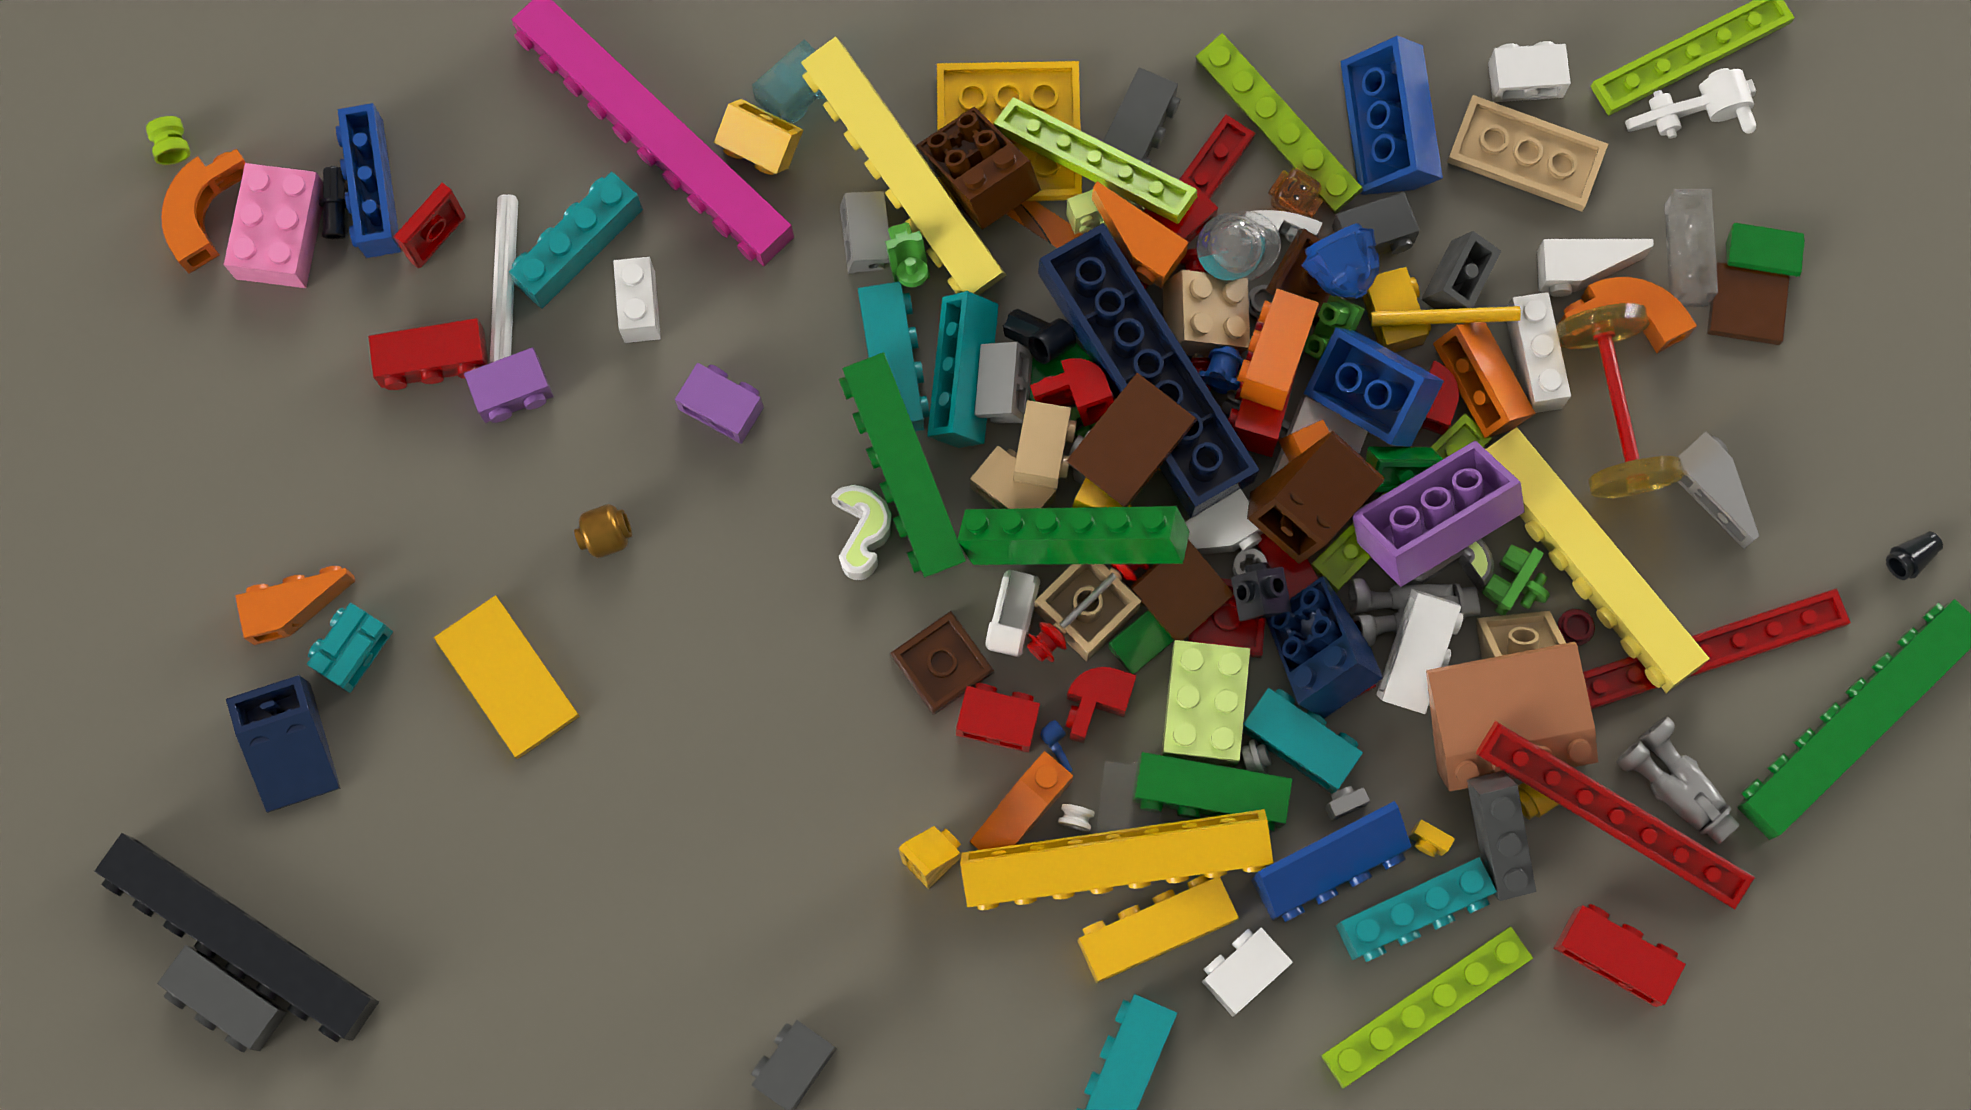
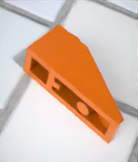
[1092,181,1189,288]
[969,751,1074,850]

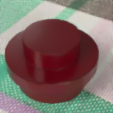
[1557,609,1595,646]

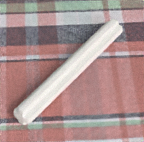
[490,195,518,363]

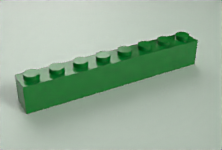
[1737,599,1971,840]

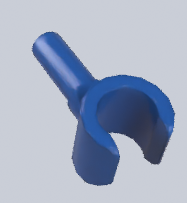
[1040,720,1073,772]

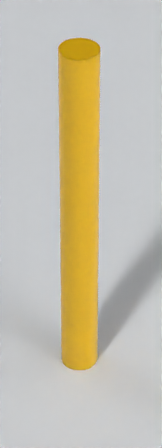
[1370,306,1521,326]

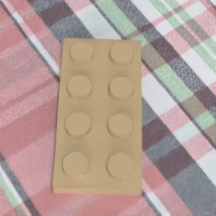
[1447,95,1608,212]

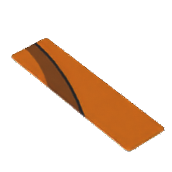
[1006,201,1083,248]

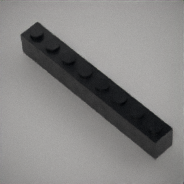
[94,833,379,1042]

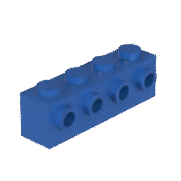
[336,103,402,258]

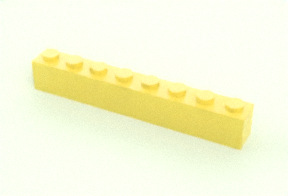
[801,36,1007,295]
[1485,427,1710,694]

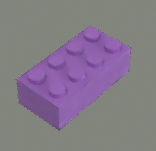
[1352,440,1524,587]

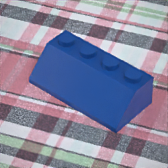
[1340,36,1443,195]
[1251,801,1412,922]

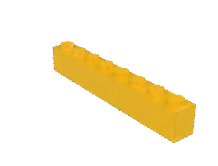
[960,809,1274,910]

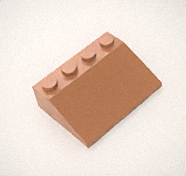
[1426,641,1598,792]

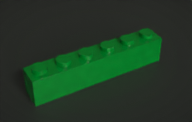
[838,352,966,578]
[957,506,1190,565]

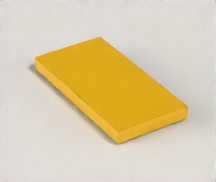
[433,595,580,760]

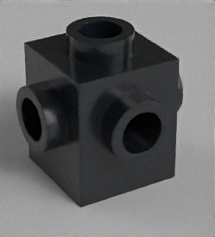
[1231,562,1292,621]

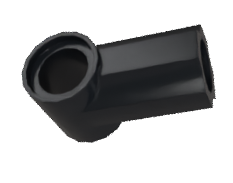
[1003,309,1076,364]

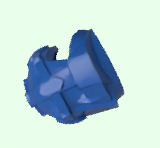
[1301,223,1380,299]

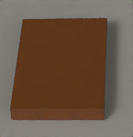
[1066,373,1197,507]

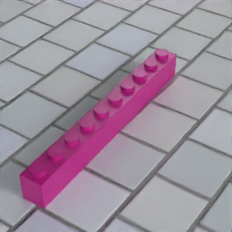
[511,0,794,267]

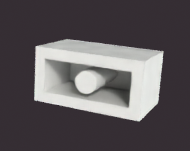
[1488,41,1571,102]
[613,257,661,343]
[1202,927,1293,1017]

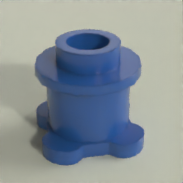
[1199,346,1244,394]

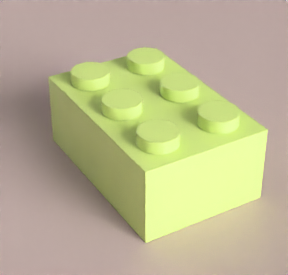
[1161,640,1250,767]

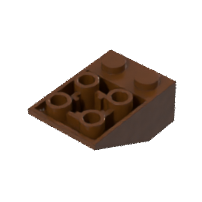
[916,107,1041,230]
[1247,430,1384,564]

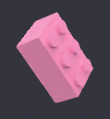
[224,163,323,288]

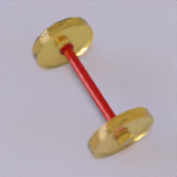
[1556,303,1685,498]

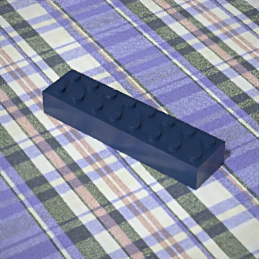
[1038,223,1260,518]

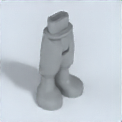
[1348,578,1480,646]
[1616,716,1740,845]

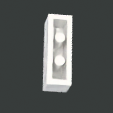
[1506,292,1571,413]
[1376,589,1463,714]

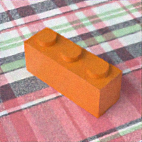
[1237,289,1319,411]
[1433,322,1536,438]

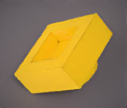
[1409,819,1455,857]

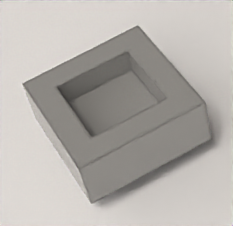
[1325,786,1370,821]

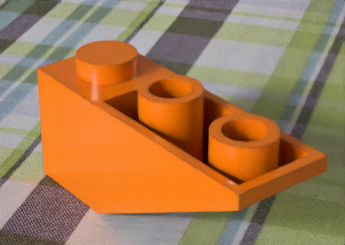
[235,566,355,645]

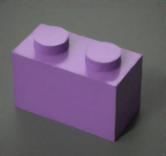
[464,347,554,423]
[675,363,764,444]

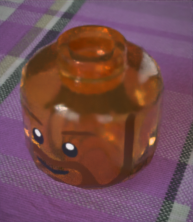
[1268,168,1324,218]

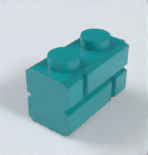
[306,602,393,693]

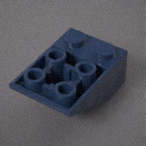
[1266,576,1383,719]
[226,675,341,813]

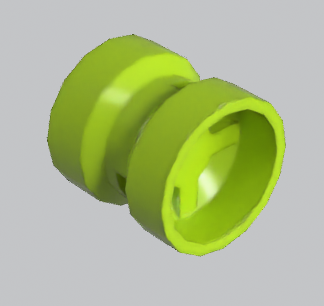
[146,116,191,165]

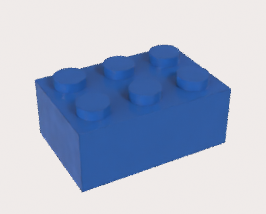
[1303,327,1444,447]

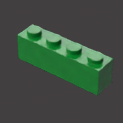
[1131,752,1292,833]

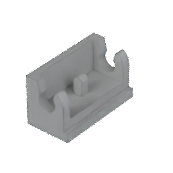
[840,191,890,274]
[975,342,1033,423]

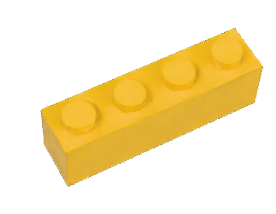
[1078,875,1239,984]

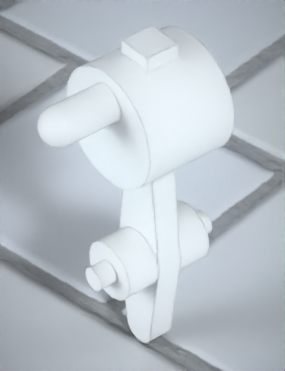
[1625,68,1756,139]

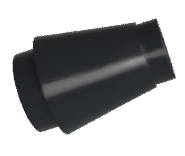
[1886,531,1943,580]

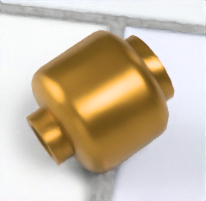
[574,504,633,558]

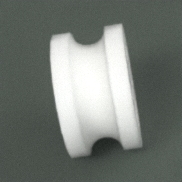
[1232,548,1267,576]
[1058,804,1095,832]

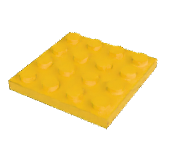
[937,61,1082,202]

